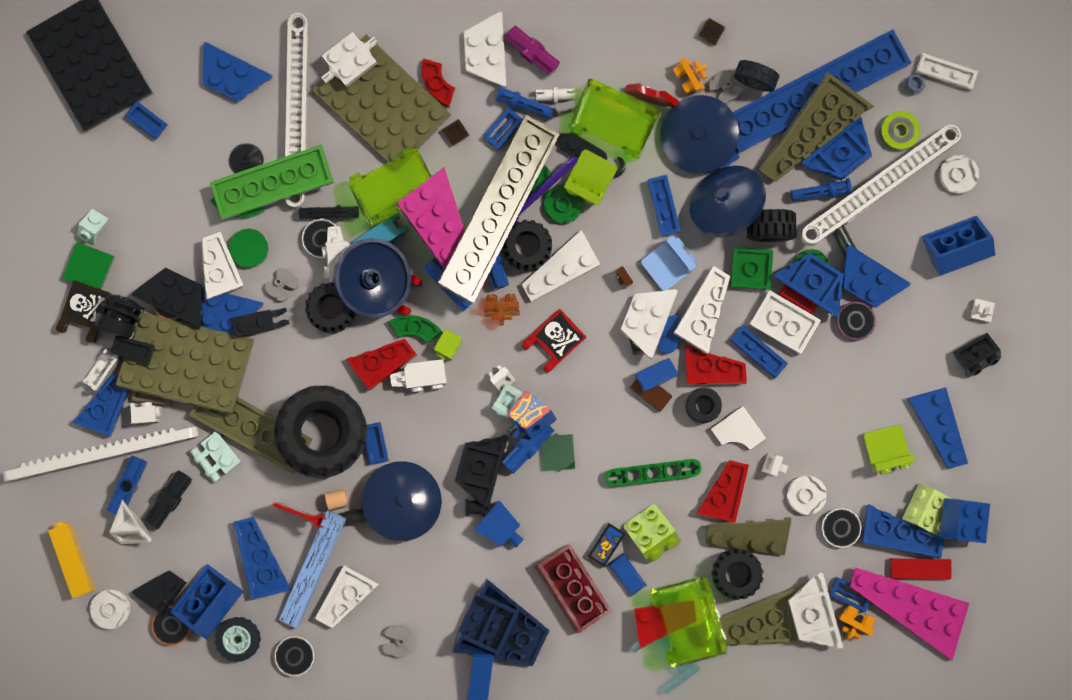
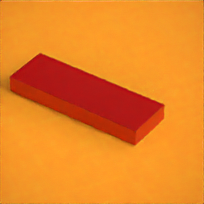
[890,558,951,579]

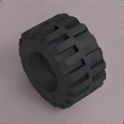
[747,209,797,242]
[503,219,552,271]
[305,282,355,333]
[711,549,764,600]

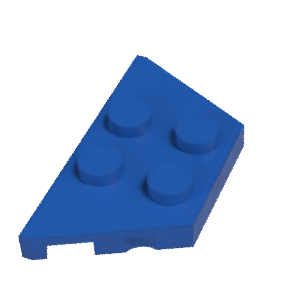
[203,42,273,103]
[802,116,872,181]
[842,244,911,308]
[773,253,844,318]
[201,287,264,335]

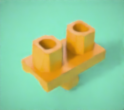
[673,57,708,94]
[837,605,875,641]

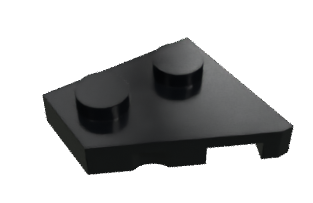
[132,570,187,615]

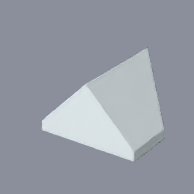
[109,500,152,544]

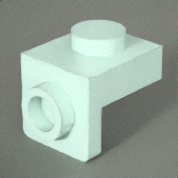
[77,209,109,244]
[492,383,523,418]

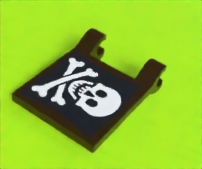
[56,280,111,343]

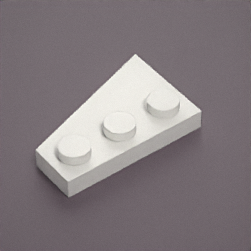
[201,232,244,301]
[315,565,379,628]

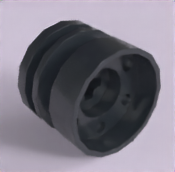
[93,293,145,339]

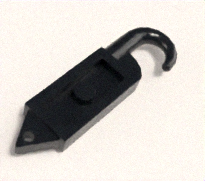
[557,132,626,178]

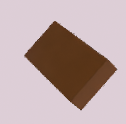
[629,380,673,412]

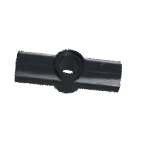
[144,470,193,529]

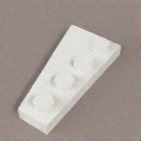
[522,230,600,302]

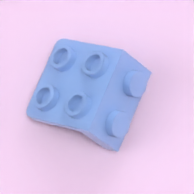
[641,235,697,291]

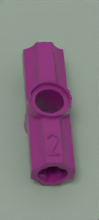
[505,25,560,76]

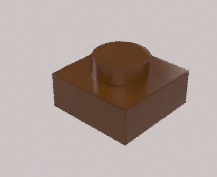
[614,266,633,288]

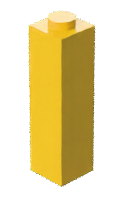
[48,521,95,598]

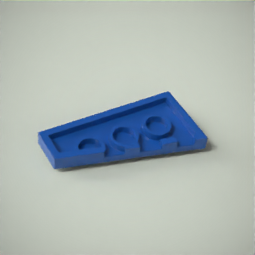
[907,387,968,469]
[861,504,944,559]

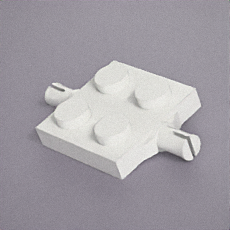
[321,32,379,87]

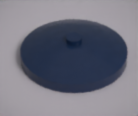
[660,95,739,174]
[689,166,766,237]
[333,238,411,318]
[361,461,442,541]

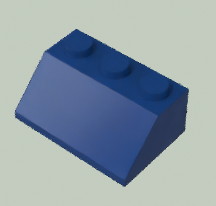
[922,215,996,276]
[170,564,244,640]

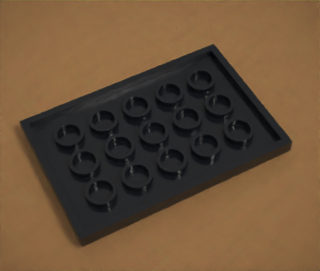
[26,0,153,133]

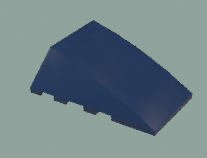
[452,578,550,667]

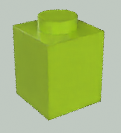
[434,329,463,361]

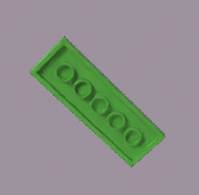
[210,145,334,220]

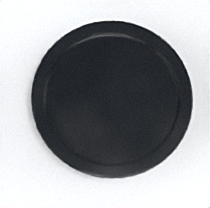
[229,143,264,174]

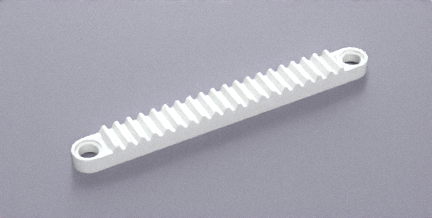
[285,13,309,208]
[801,125,961,246]
[3,427,199,482]

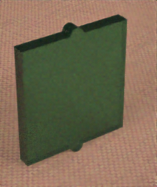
[541,433,575,472]

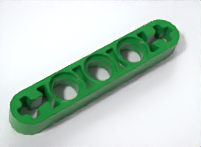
[605,459,701,487]

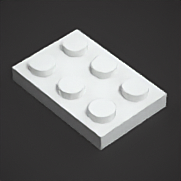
[749,290,821,355]

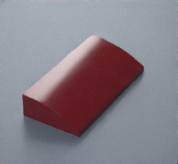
[534,544,612,634]

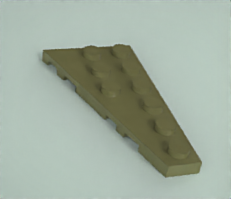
[759,72,874,182]
[694,584,805,646]

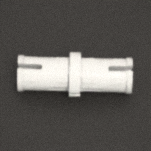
[536,87,575,103]

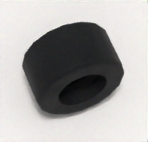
[685,387,722,424]

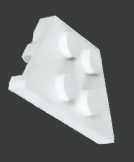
[464,12,506,88]
[621,289,678,360]
[788,572,843,648]

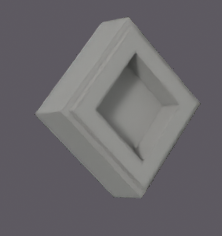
[555,100,576,116]

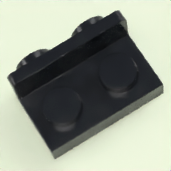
[953,333,1001,378]

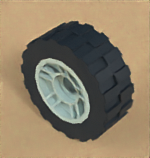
[215,617,261,662]

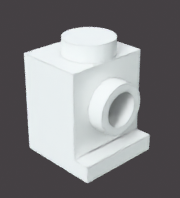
[130,402,162,424]

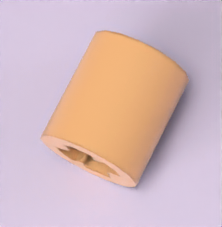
[325,489,349,510]

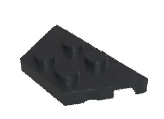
[132,267,202,328]
[455,435,508,509]

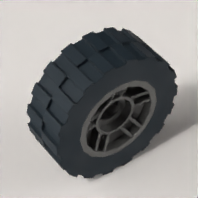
[734,60,780,92]

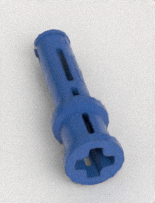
[495,85,555,120]
[791,178,852,202]

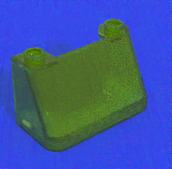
[568,79,660,160]
[347,146,432,227]
[650,576,727,668]

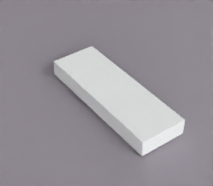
[915,53,978,91]

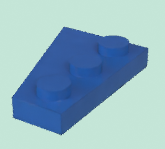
[73,374,130,437]

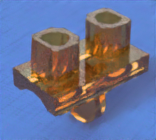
[483,294,520,326]

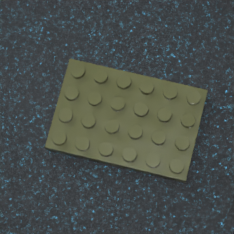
[312,34,451,171]
[116,312,254,415]

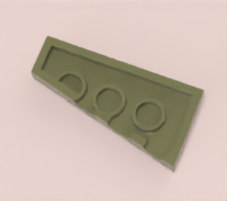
[706,517,791,556]

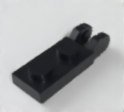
[231,308,290,337]

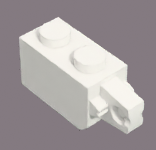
[322,226,350,282]
[390,359,447,392]

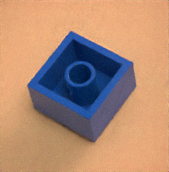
[940,498,990,544]

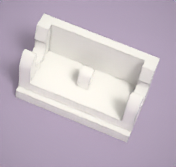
[82,348,123,392]

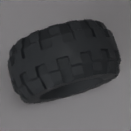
[274,385,367,478]

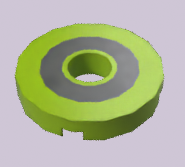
[881,111,920,150]

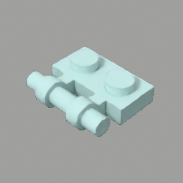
[190,431,242,483]

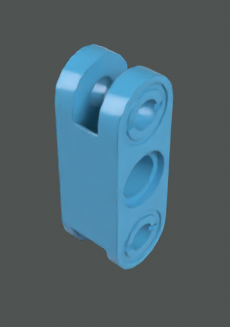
[350,213,409,245]

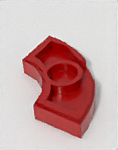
[422,58,455,107]
[624,83,679,107]

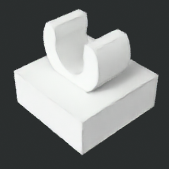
[970,299,995,323]
[489,365,515,393]
[762,453,788,476]

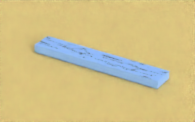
[279,510,346,628]

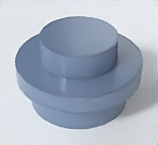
[905,74,925,94]

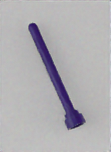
[513,157,578,225]

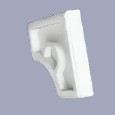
[711,406,766,450]

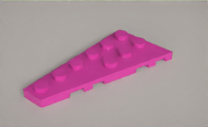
[396,168,483,290]
[849,567,969,661]

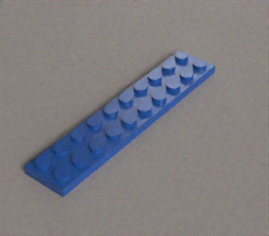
[733,29,912,154]

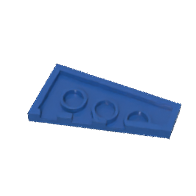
[234,517,292,599]

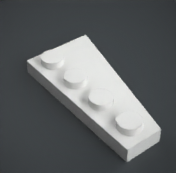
[673,266,730,354]

